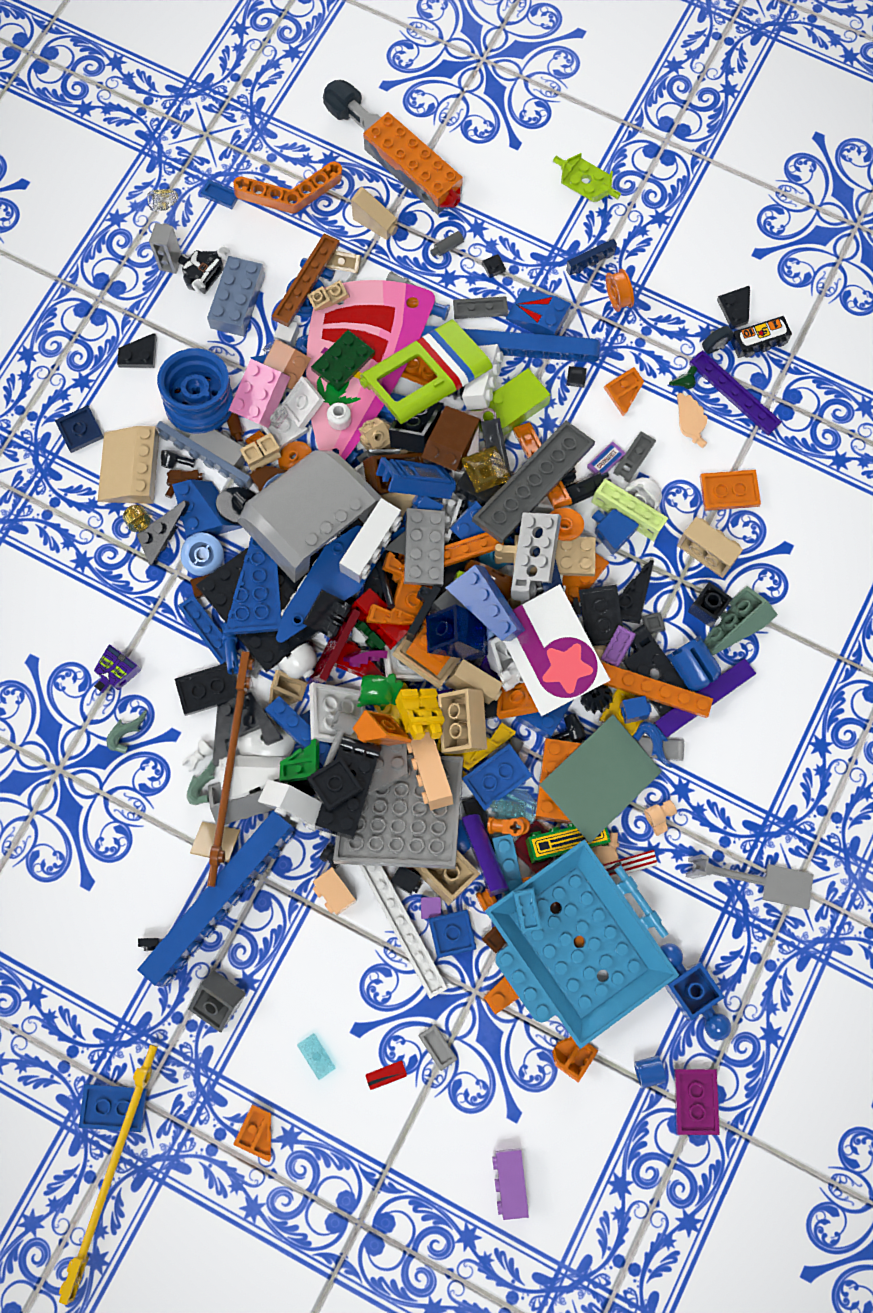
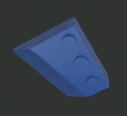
[172,479,243,538]

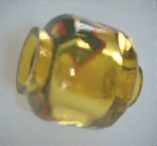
[122,505,151,532]

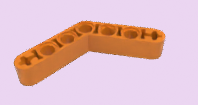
[233,162,342,214]

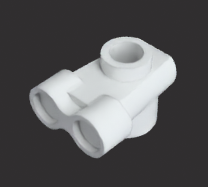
[499,662,524,692]

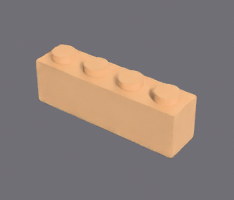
[406,732,453,811]

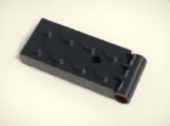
[315,736,382,840]

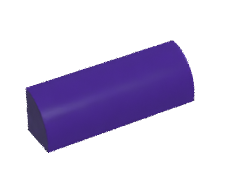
[462,814,509,897]

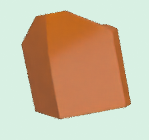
[552,1037,598,1083]

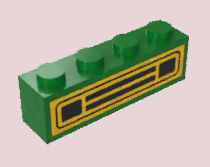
[525,823,611,864]

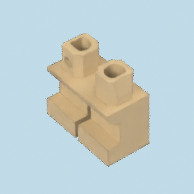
[240,433,281,472]

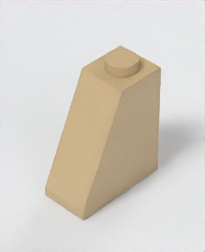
[351,187,398,240]
[444,659,503,704]

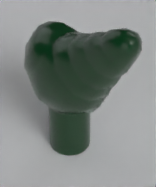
[669,366,697,389]

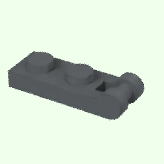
[613,431,656,483]

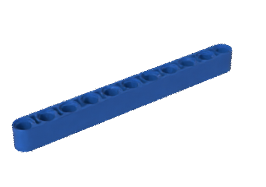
[420,325,600,362]

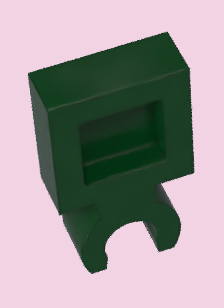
[354,620,386,650]

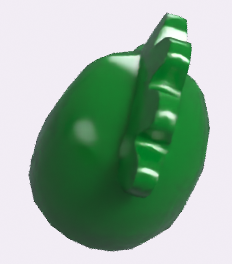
[356,673,403,711]

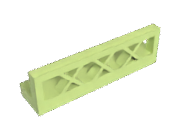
[591,479,668,542]

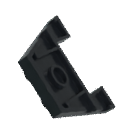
[213,692,283,767]

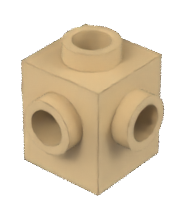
[358,417,389,449]

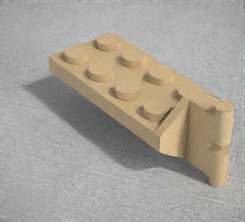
[495,535,596,576]

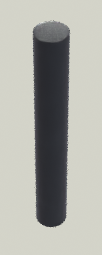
[376,561,395,609]

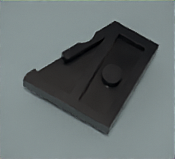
[117,333,157,368]

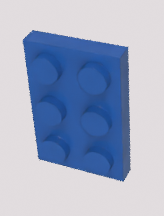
[462,744,533,811]
[78,1084,148,1133]

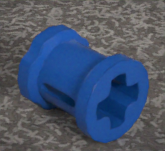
[429,301,450,321]

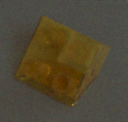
[461,446,511,493]

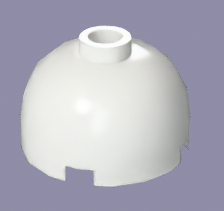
[624,477,662,510]
[278,643,317,679]

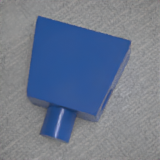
[592,509,639,555]

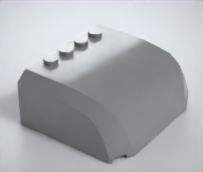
[238,450,383,583]

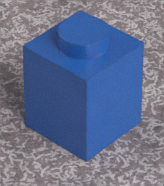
[620,696,652,724]

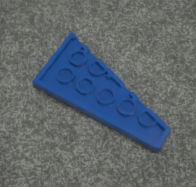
[223,537,281,635]

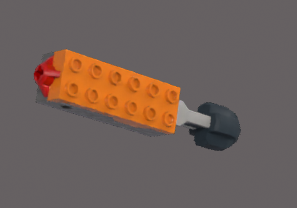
[322,80,463,215]

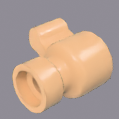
[644,799,677,836]

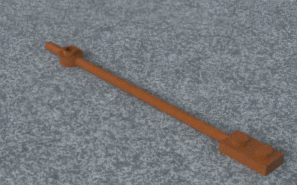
[207,651,255,887]

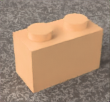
[312,867,356,916]

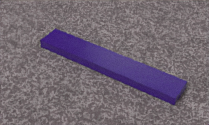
[689,350,782,436]
[653,658,757,738]

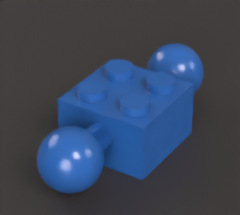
[660,943,731,1040]

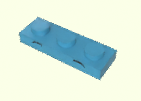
[492,834,523,896]

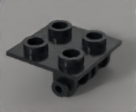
[303,589,352,639]

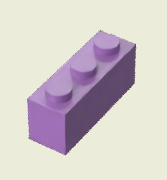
[492,1148,529,1220]

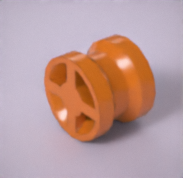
[475,888,497,912]

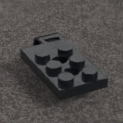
[622,625,690,717]

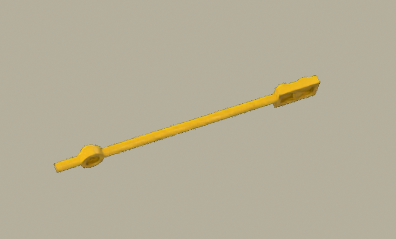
[59,1044,158,1305]

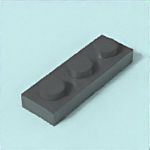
[453,296,508,319]

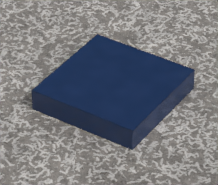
[55,405,104,453]

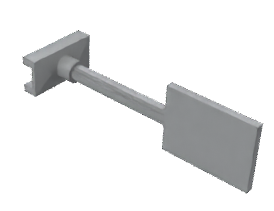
[685,854,814,910]

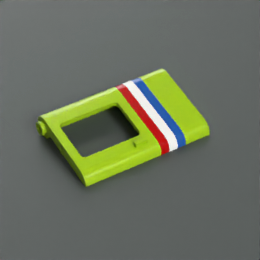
[359,319,493,424]

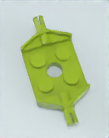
[553,153,621,202]

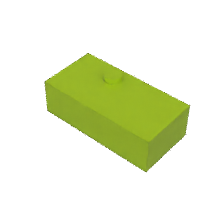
[470,368,551,437]

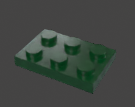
[311,330,375,392]

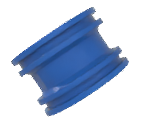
[157,348,234,434]

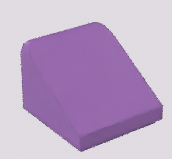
[421,897,441,919]

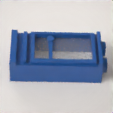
[376,457,456,499]

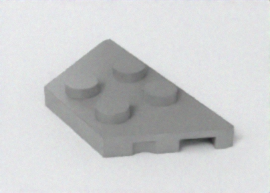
[368,742,408,796]

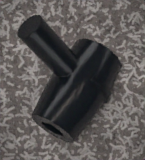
[552,713,586,743]

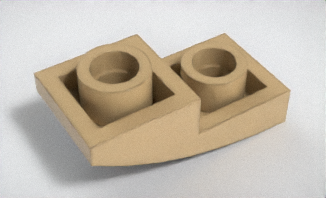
[307,280,350,311]

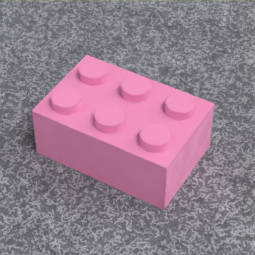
[229,359,290,428]

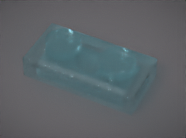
[297,1033,336,1080]

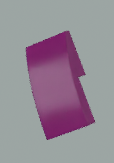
[343,649,388,667]

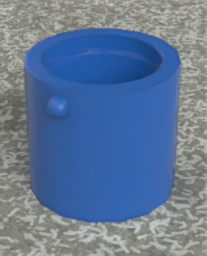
[634,1055,666,1089]

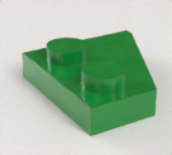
[279,739,319,783]

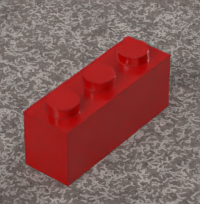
[350,588,410,650]

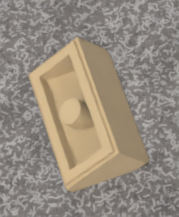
[326,251,362,273]

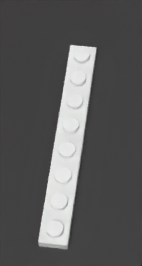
[359,865,448,999]

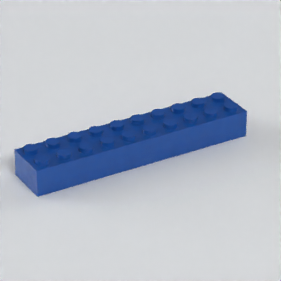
[137,810,295,987]

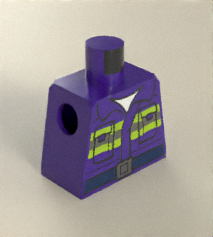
[94,644,141,693]

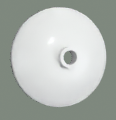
[237,713,295,758]

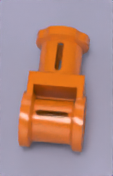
[487,816,530,836]

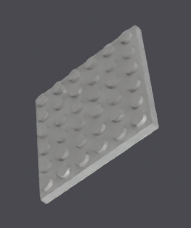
[333,755,463,869]

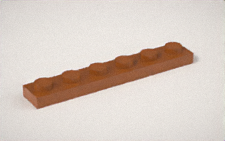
[272,233,340,327]

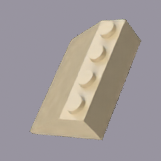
[97,426,160,504]

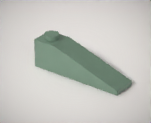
[704,586,778,655]

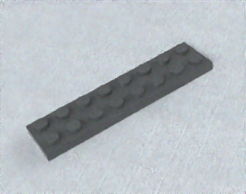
[472,420,596,544]

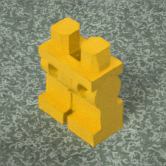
[395,688,445,740]

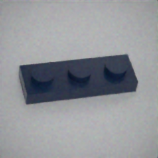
[566,238,617,276]

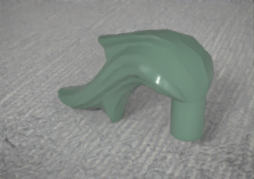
[106,710,147,754]
[186,758,216,805]

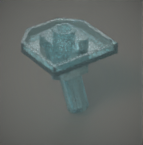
[490,790,536,829]

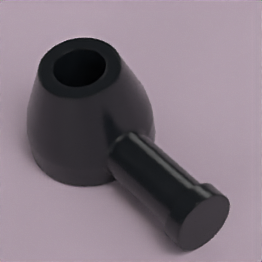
[161,450,196,469]

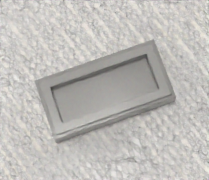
[418,1024,458,1071]

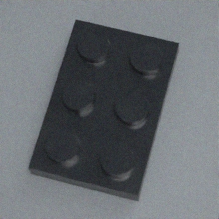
[579,584,623,646]
[174,663,237,716]

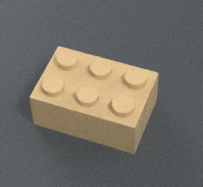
[677,516,743,578]
[438,688,487,754]

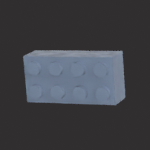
[207,256,265,337]

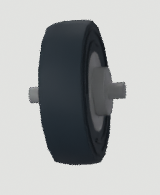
[702,326,734,354]

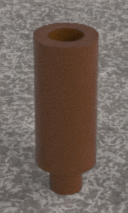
[227,412,244,442]

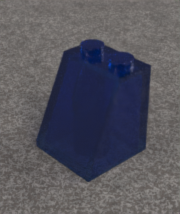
[426,604,488,660]

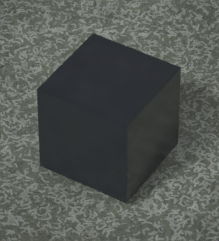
[688,582,733,628]

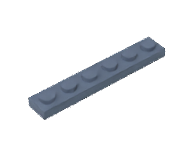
[156,421,253,489]

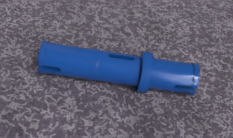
[221,622,239,674]

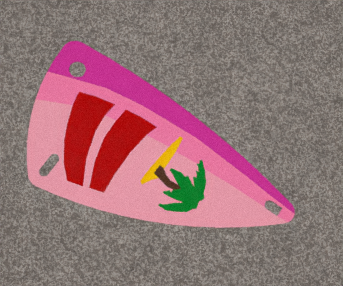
[306,280,435,460]

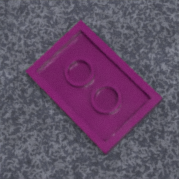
[674,1069,720,1135]

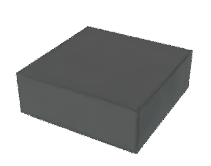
[641,612,666,634]

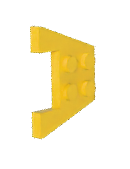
[437,690,516,771]

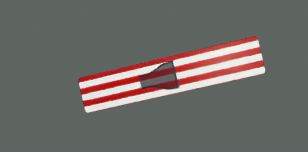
[603,850,657,878]

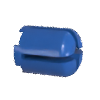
[667,635,721,691]

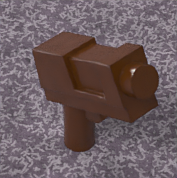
[165,470,203,499]

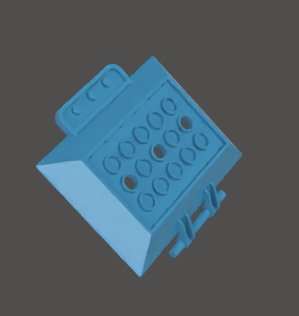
[485,839,679,1049]

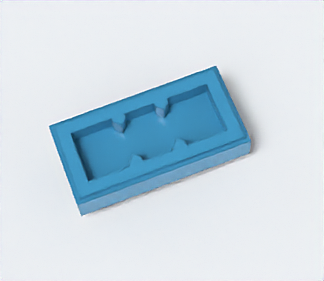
[512,888,542,934]

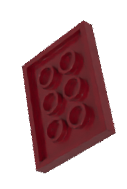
[307,609,361,684]

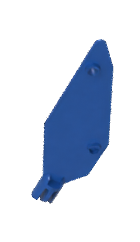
[276,521,405,643]

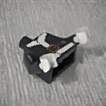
[178,245,230,294]

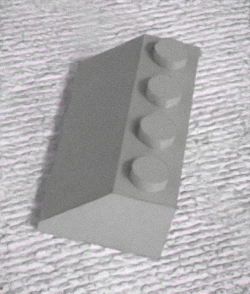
[208,780,289,825]

